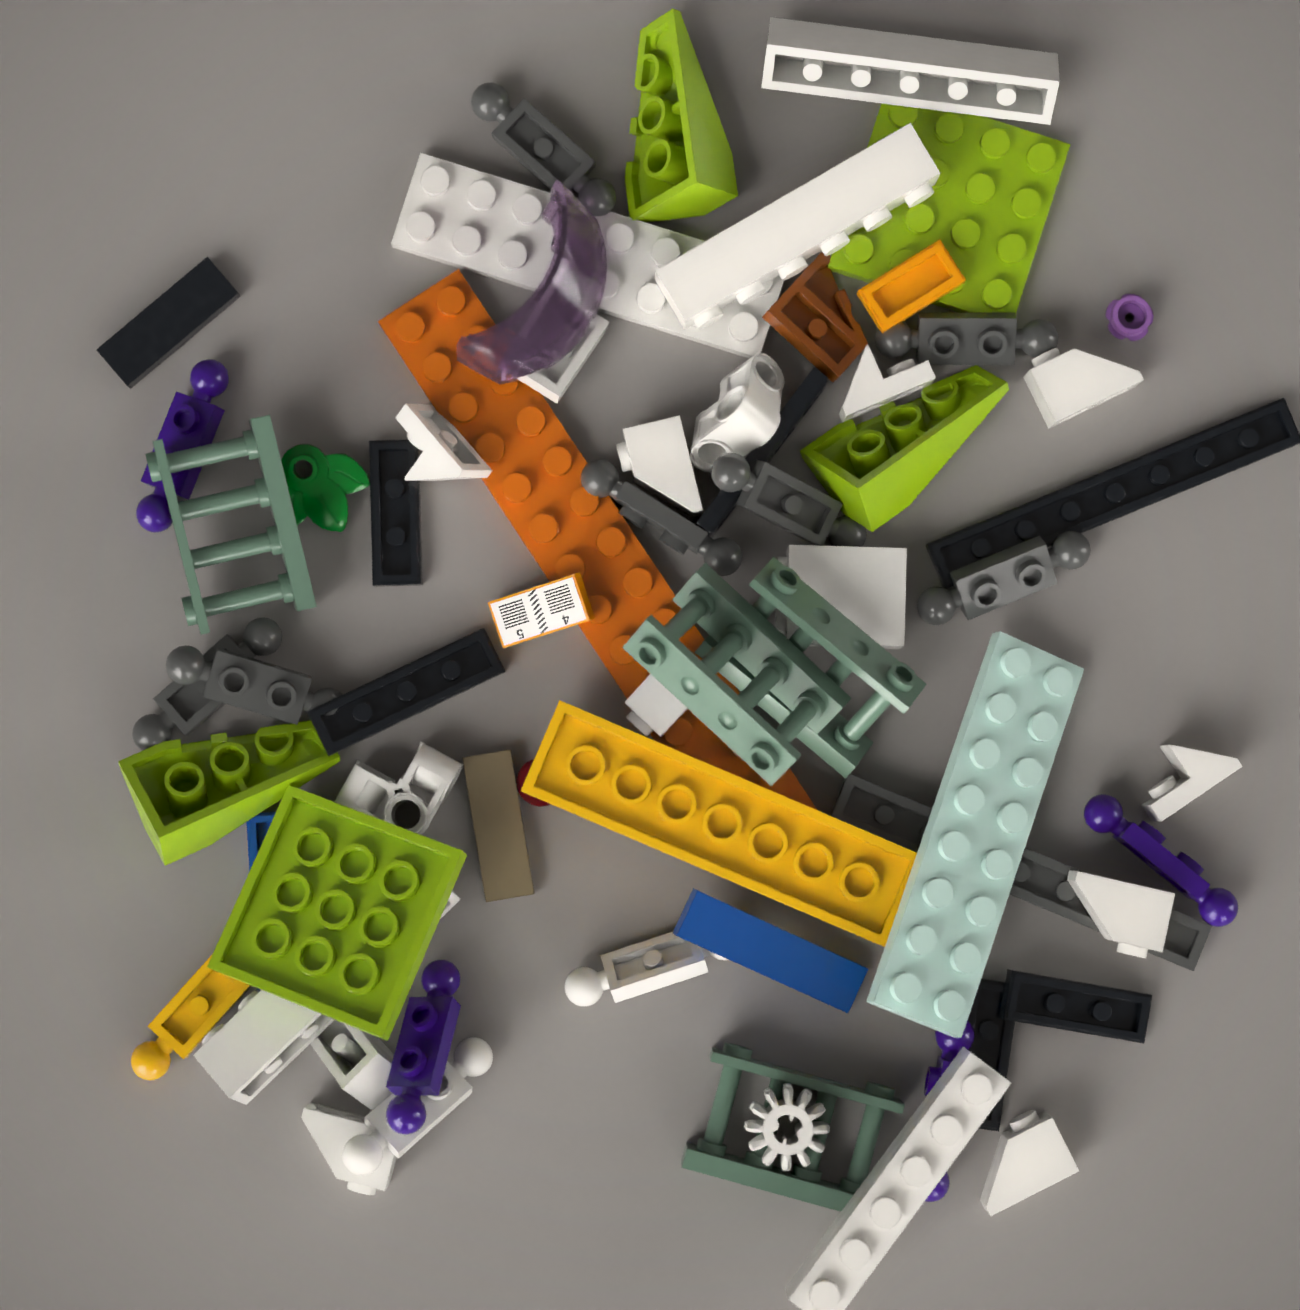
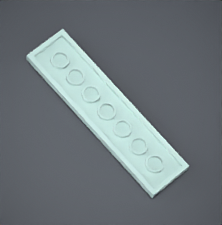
[866,631,1084,1038]

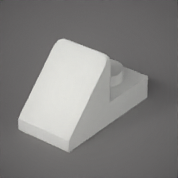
[839,344,936,422]
[396,403,493,481]
[1141,744,1243,822]

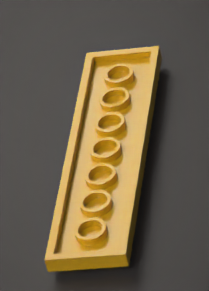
[521,700,917,947]

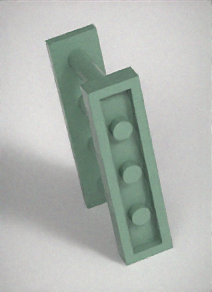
[145,415,317,635]
[695,557,926,778]
[622,562,852,786]
[681,1042,905,1212]

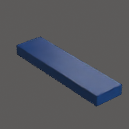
[673,888,868,1013]

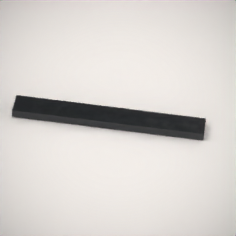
[925,398,1300,589]

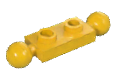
[131,955,251,1080]

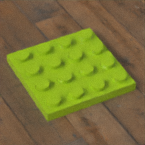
[828,103,1071,314]
[207,785,467,1041]

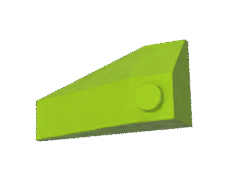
[624,8,738,223]
[800,365,1009,532]
[118,720,340,866]

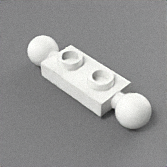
[565,932,729,1006]
[343,1037,493,1175]

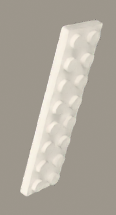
[391,153,784,358]

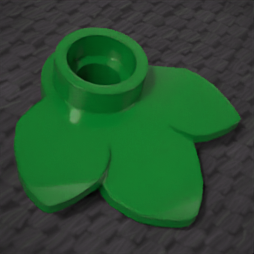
[281,444,370,532]

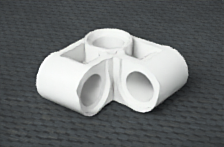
[690,352,785,473]
[334,741,463,834]

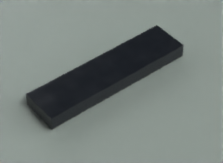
[696,367,828,537]
[307,628,505,757]

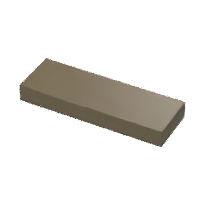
[462,749,535,902]

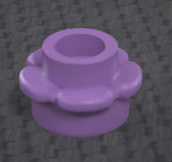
[1105,294,1153,341]

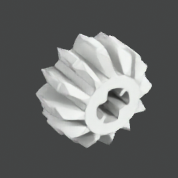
[744,1083,830,1171]

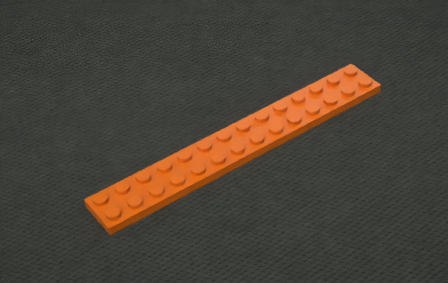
[378,269,817,810]

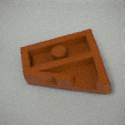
[762,252,868,383]

